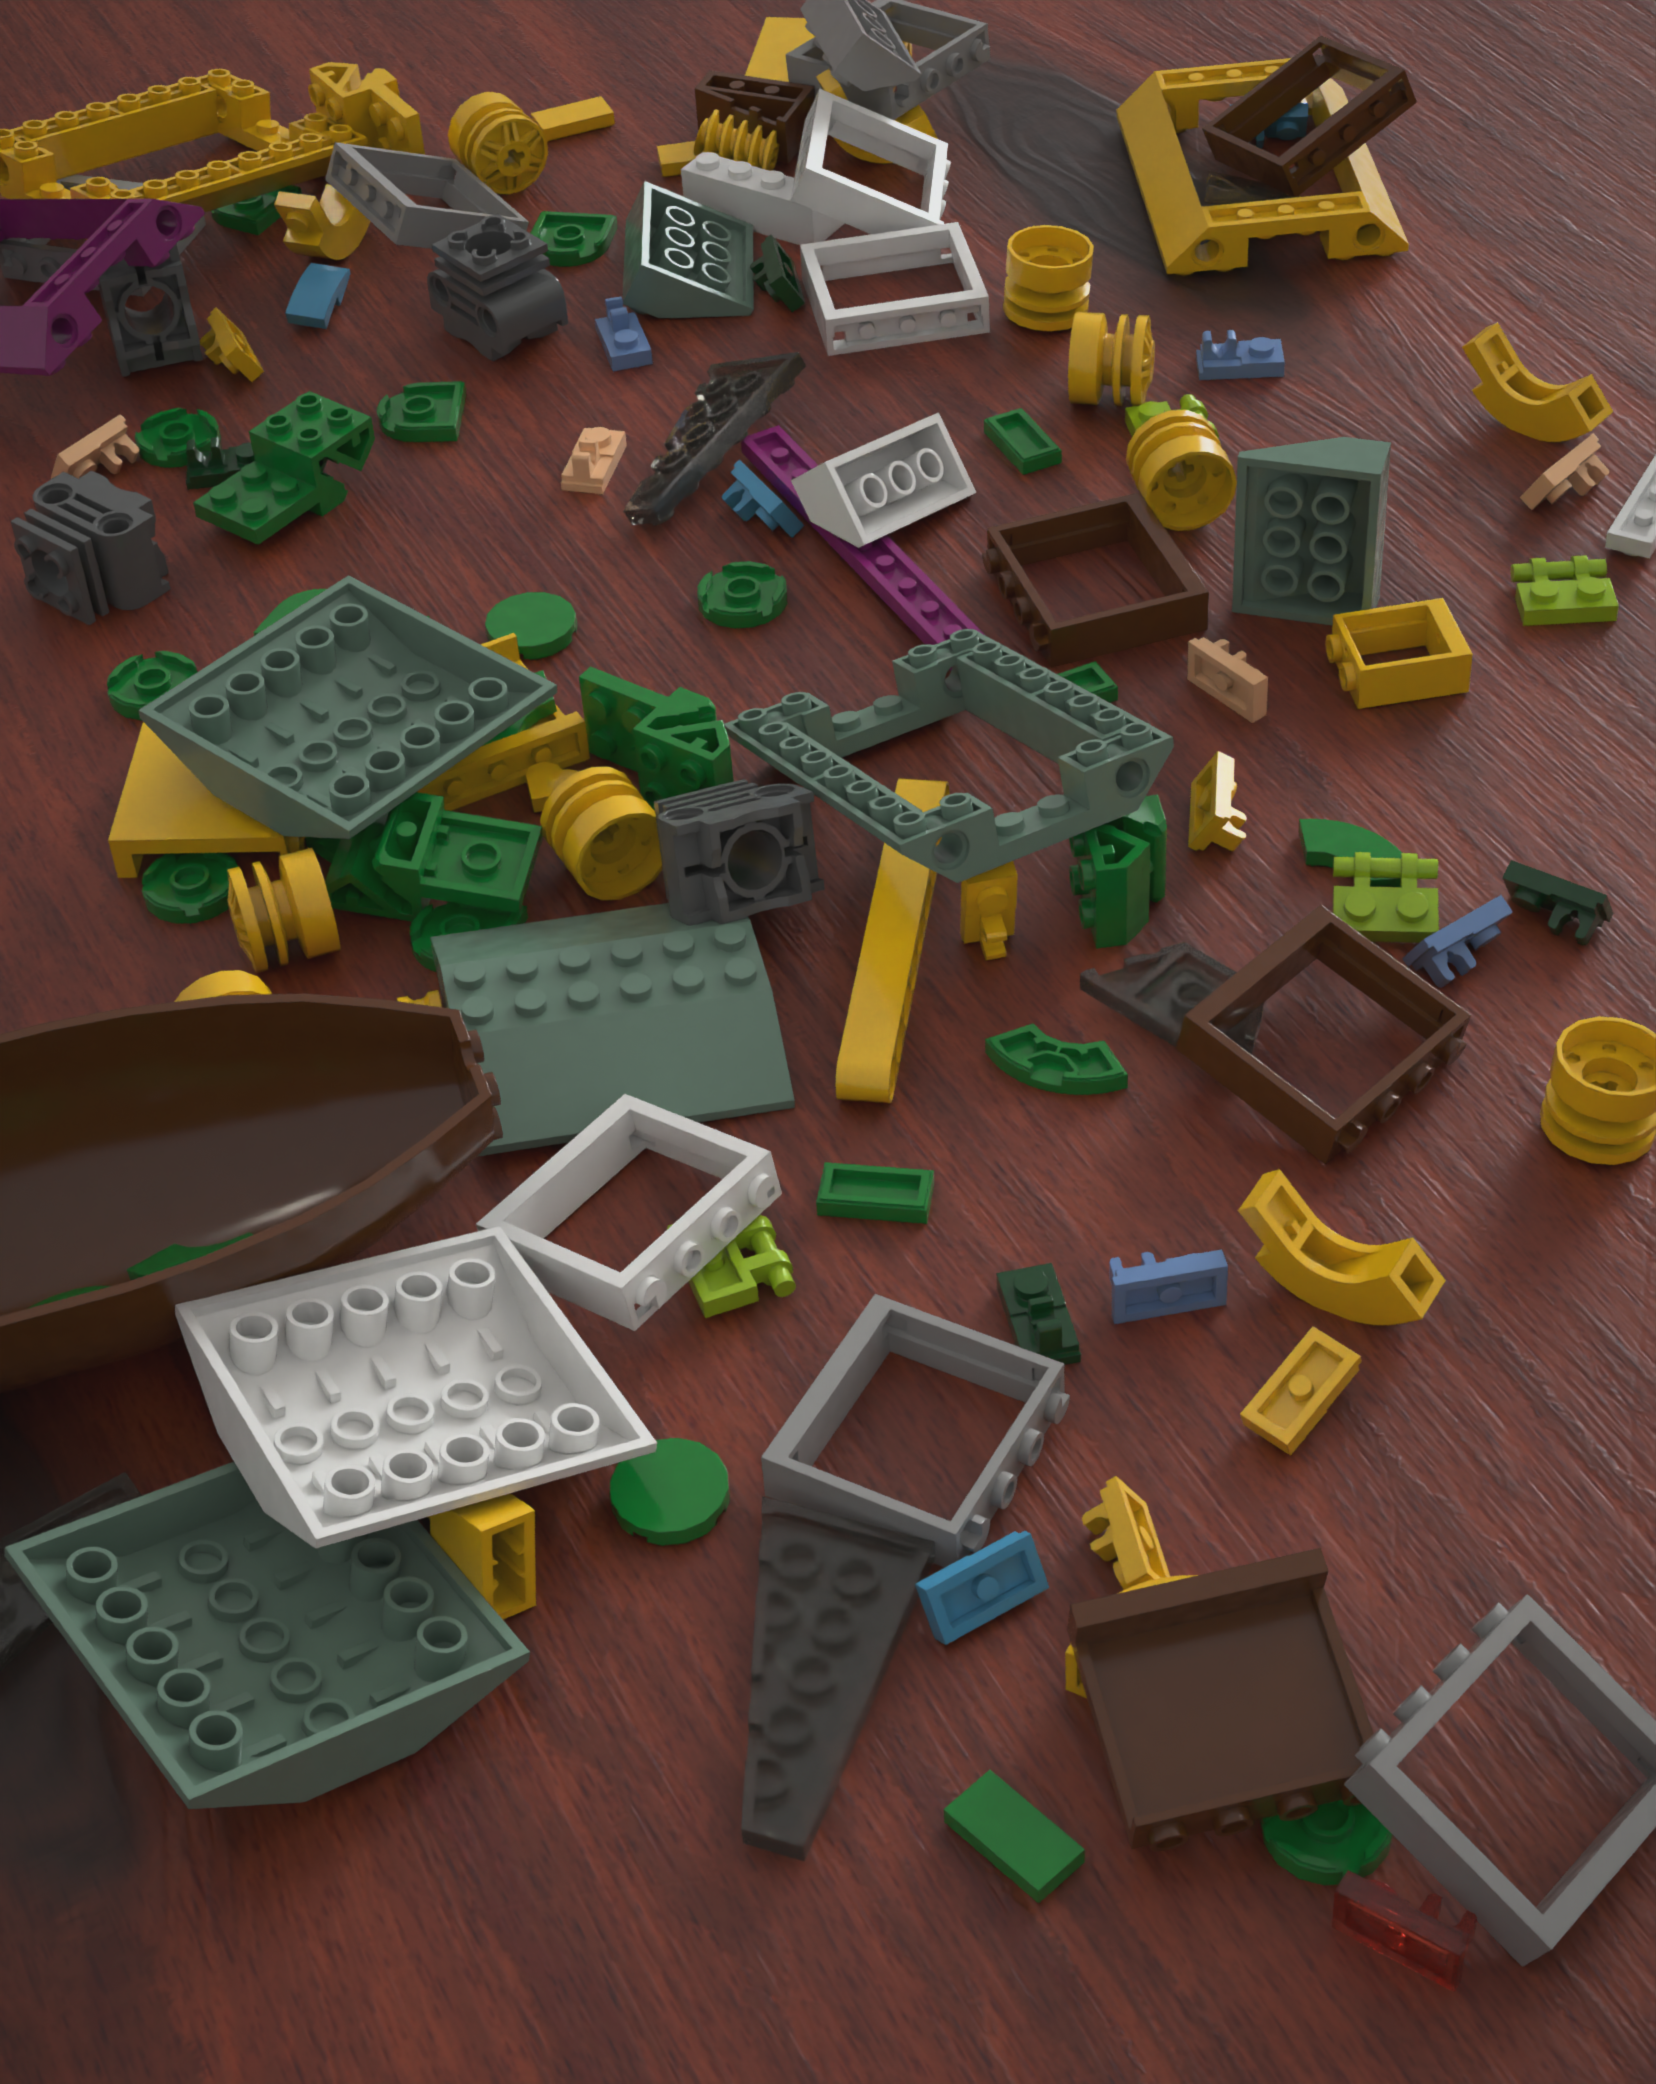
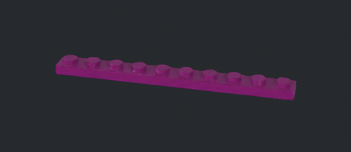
[741,425,986,671]

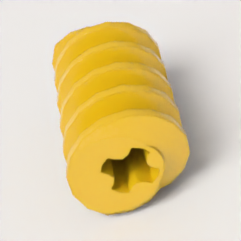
[693,109,779,171]

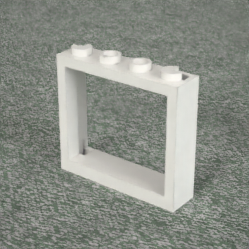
[791,89,951,234]
[800,222,990,356]
[476,1094,782,1331]

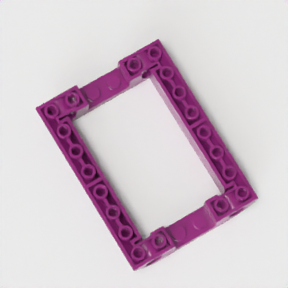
[0,199,205,376]

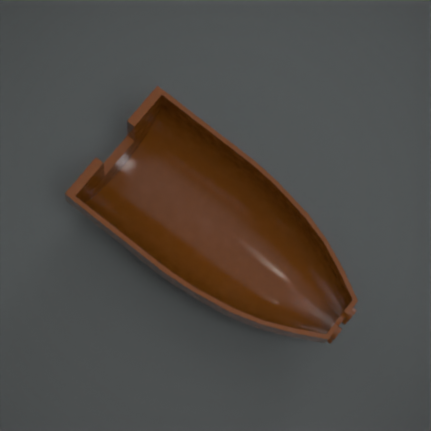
[0,994,503,1394]

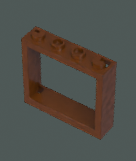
[1202,36,1417,198]
[982,492,1209,668]
[1176,905,1471,1164]

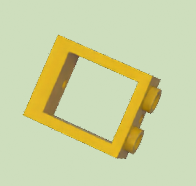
[1325,598,1473,709]

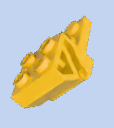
[308,62,425,155]

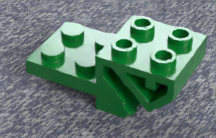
[193,391,375,545]
[579,666,734,811]
[325,792,543,922]
[1069,794,1167,949]

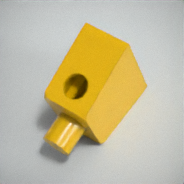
[427,1493,536,1620]

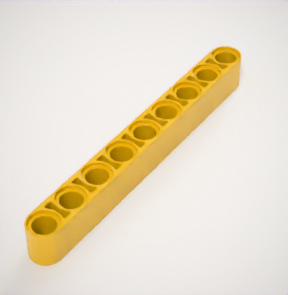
[835,778,949,1103]

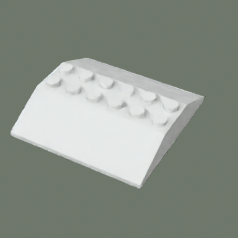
[175,1226,657,1549]

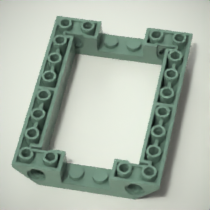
[724,629,1174,883]

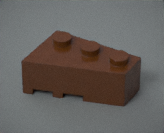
[695,71,815,164]

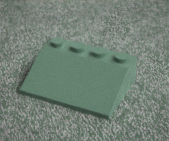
[622,181,754,318]
[1232,437,1391,626]

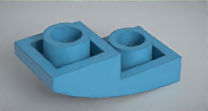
[285,263,351,329]

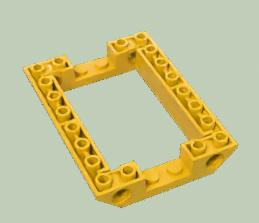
[1117,58,1409,276]
[0,69,368,240]

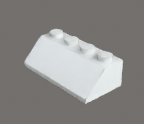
[681,152,845,245]
[791,412,976,548]

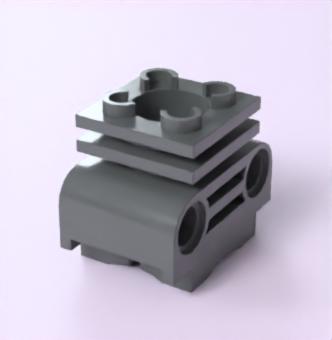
[427,214,569,361]
[98,244,203,377]
[11,470,171,625]
[654,779,825,926]

